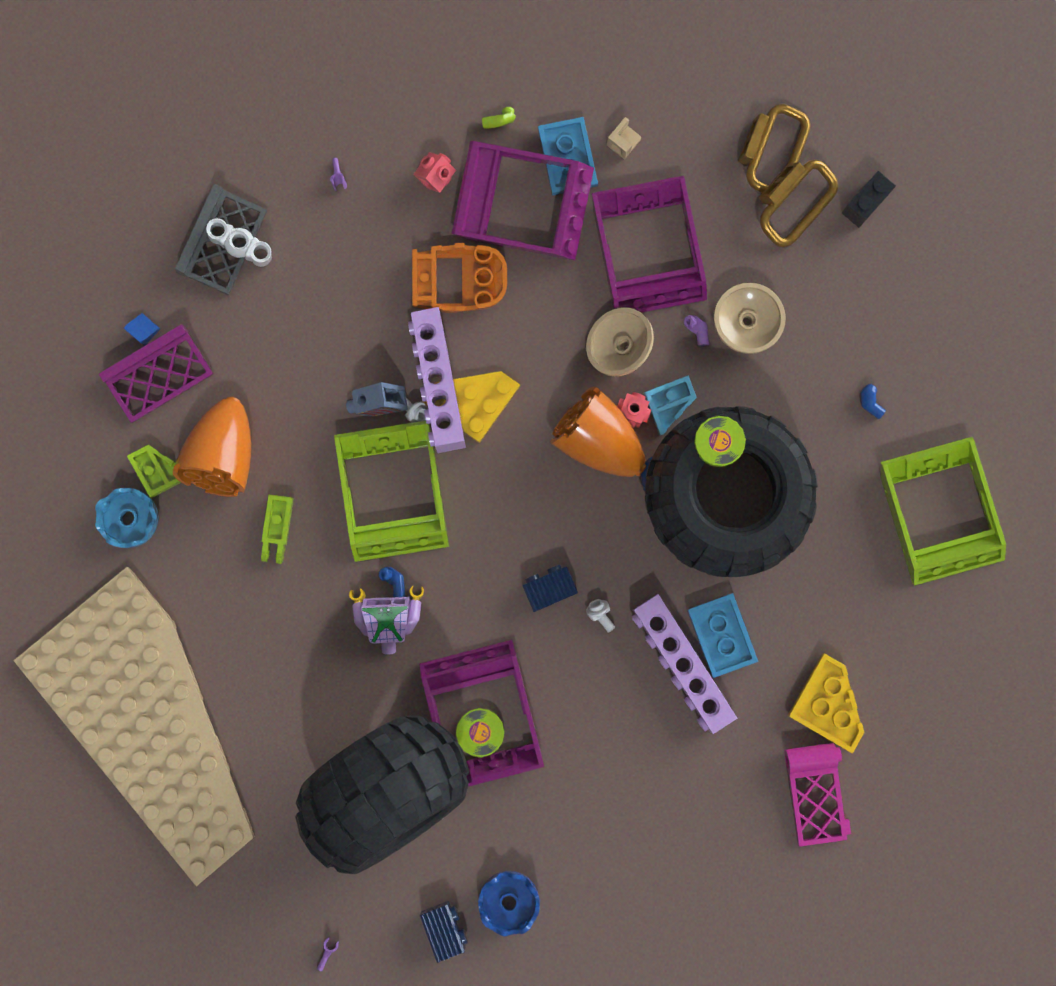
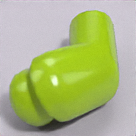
[482,107,516,129]

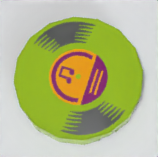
[694,416,746,467]
[456,708,504,757]

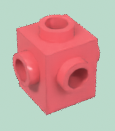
[413,152,456,193]
[617,392,652,428]

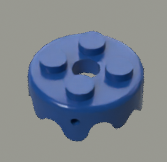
[478,871,540,936]

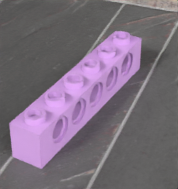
[408,307,466,453]
[631,594,738,734]

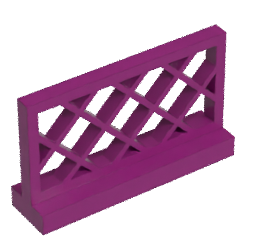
[99,325,214,423]

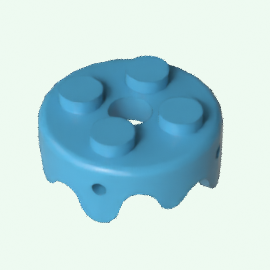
[95,488,159,548]

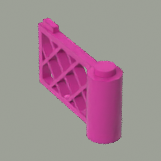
[784,743,851,847]

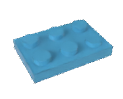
[538,117,598,196]
[687,593,759,678]

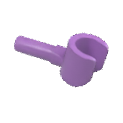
[330,158,347,191]
[317,937,339,971]

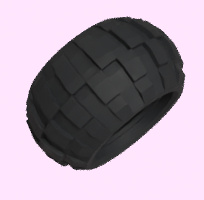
[645,406,818,577]
[295,715,469,874]

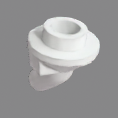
[405,398,428,423]
[586,599,615,633]

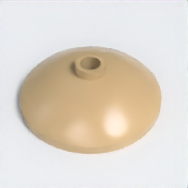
[714,283,786,354]
[586,308,654,376]

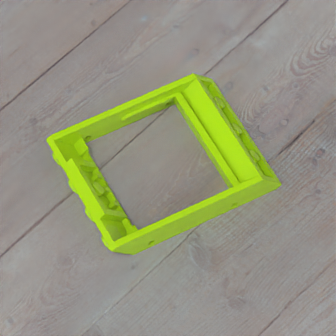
[334,421,449,562]
[881,437,1006,586]

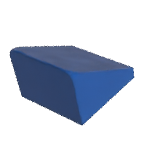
[124,313,160,346]

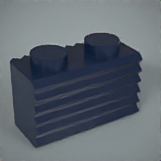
[522,564,578,612]
[420,901,468,963]

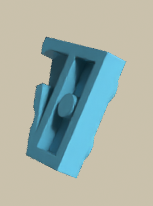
[643,375,697,435]

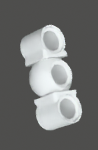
[206,218,272,267]

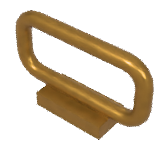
[738,104,811,193]
[758,159,838,247]

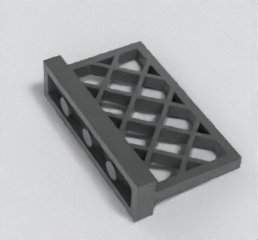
[175,184,267,295]

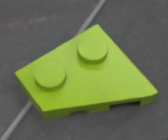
[127,445,181,498]

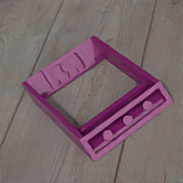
[452,141,594,260]
[592,176,707,313]
[419,640,544,787]

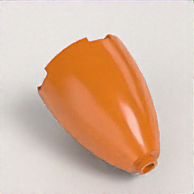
[550,386,646,477]
[173,397,251,497]

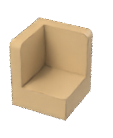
[607,117,641,160]

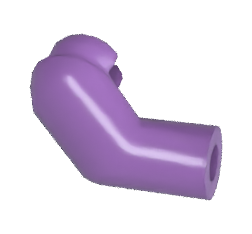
[684,315,709,347]

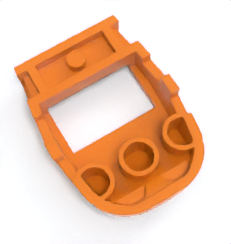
[412,243,507,313]

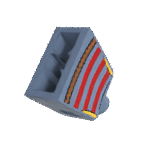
[346,382,408,416]

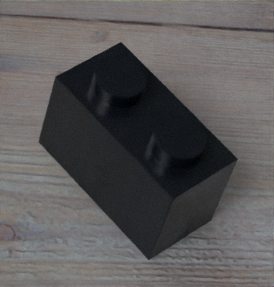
[842,171,896,228]

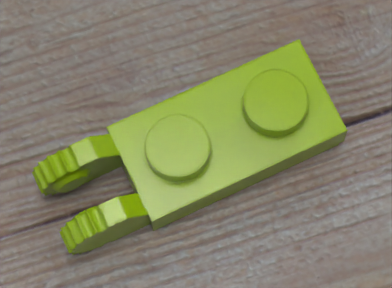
[261,494,294,564]

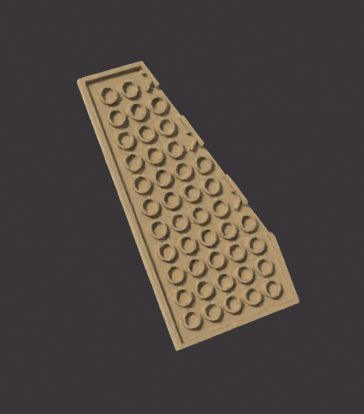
[14,567,255,886]

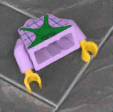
[349,586,424,654]

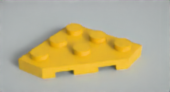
[421,371,520,443]
[788,653,864,754]

